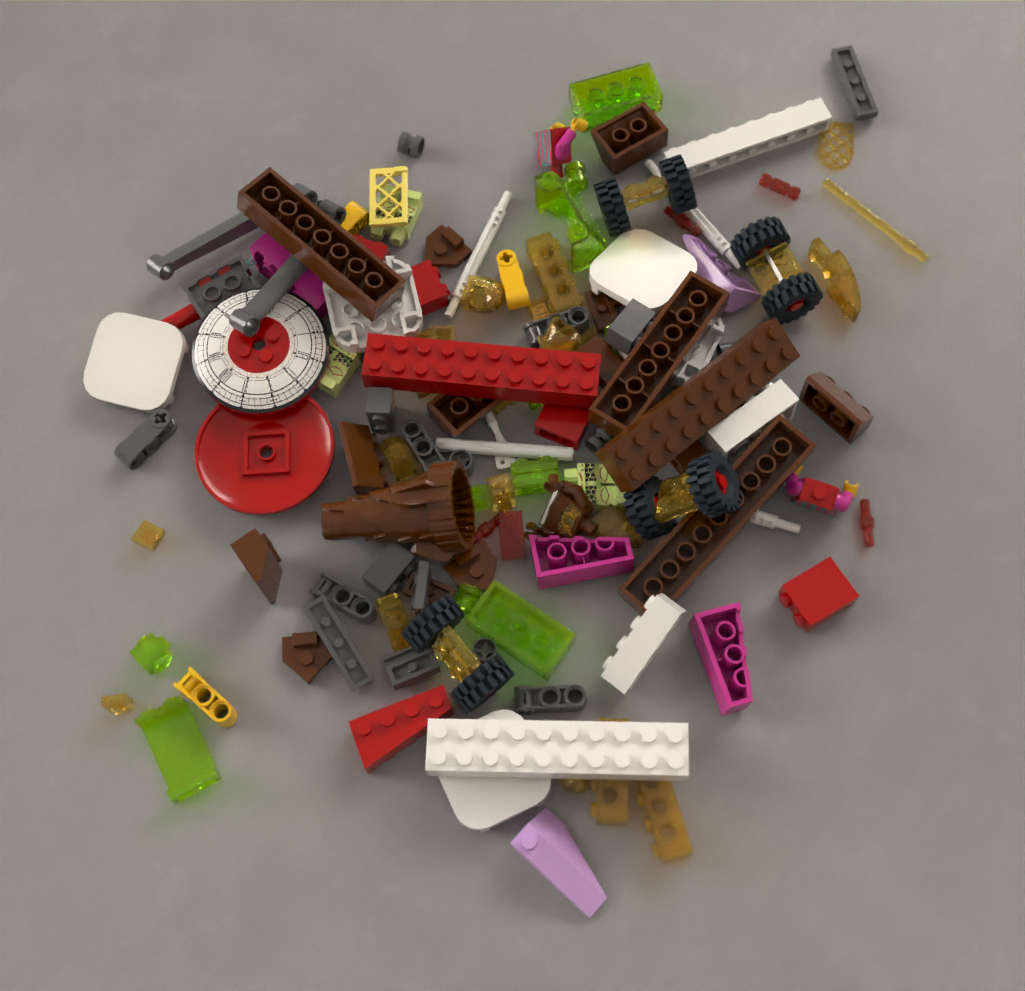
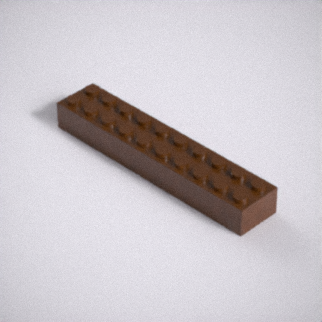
[595,317,800,493]
[618,414,816,616]

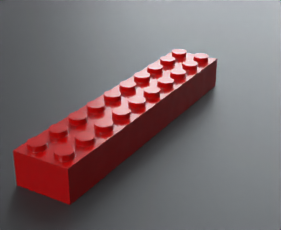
[361,333,601,408]

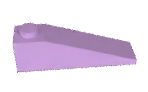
[682,234,761,313]
[511,807,607,919]

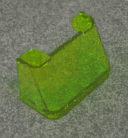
[534,171,608,274]

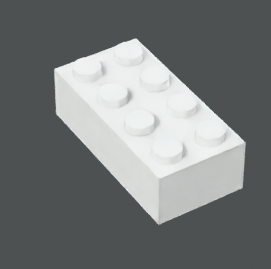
[703,379,799,463]

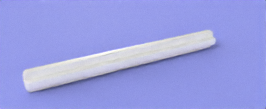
[435,437,574,461]

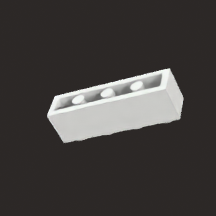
[601,593,686,694]

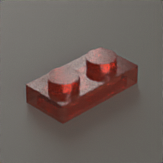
[497,510,526,561]

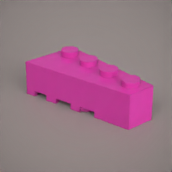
[249,232,328,318]
[528,534,634,590]
[688,602,753,716]

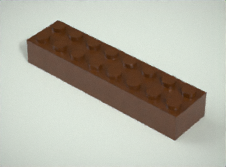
[237,167,406,323]
[588,270,730,437]

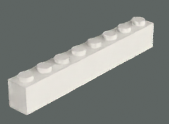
[663,98,832,179]

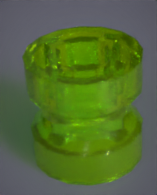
[564,162,588,192]
[454,583,482,616]

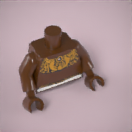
[524,474,599,540]

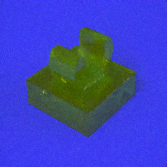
[471,483,492,512]

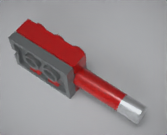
[161,255,261,330]

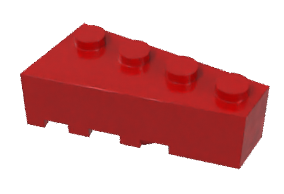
[348,685,454,774]

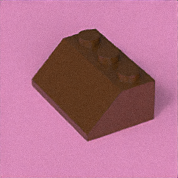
[590,101,669,175]
[799,372,874,444]
[426,394,504,438]
[338,422,389,495]
[230,528,282,605]

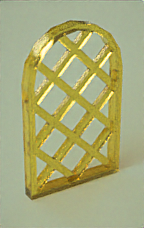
[817,121,855,170]

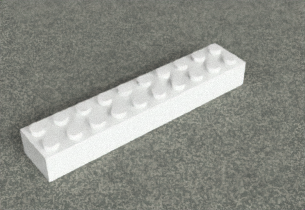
[425,719,689,781]

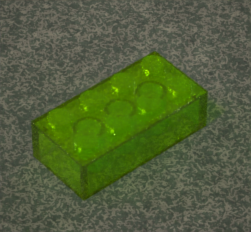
[569,62,663,133]
[466,580,576,681]

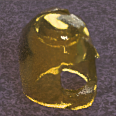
[461,275,506,313]
[537,316,582,352]

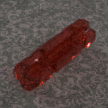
[759,173,801,200]

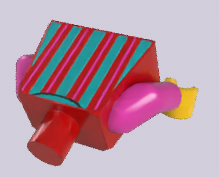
[534,118,588,179]
[785,465,859,517]

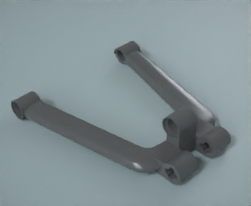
[146,183,346,337]

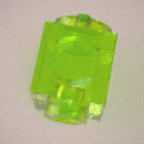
[129,632,173,675]

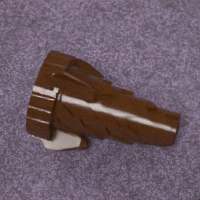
[320,460,475,562]

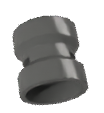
[397,131,425,158]
[585,427,614,455]
[449,449,474,477]
[472,637,498,666]

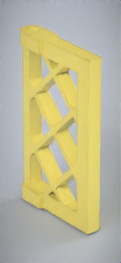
[369,166,408,228]

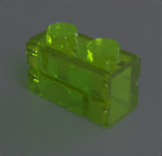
[510,455,561,496]

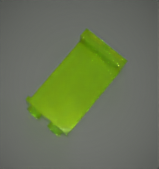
[134,696,223,804]

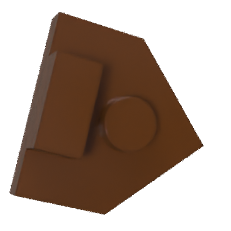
[425,224,472,268]
[444,540,497,593]
[282,631,333,684]

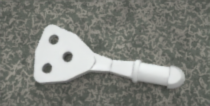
[484,411,524,471]

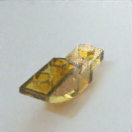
[808,237,861,323]

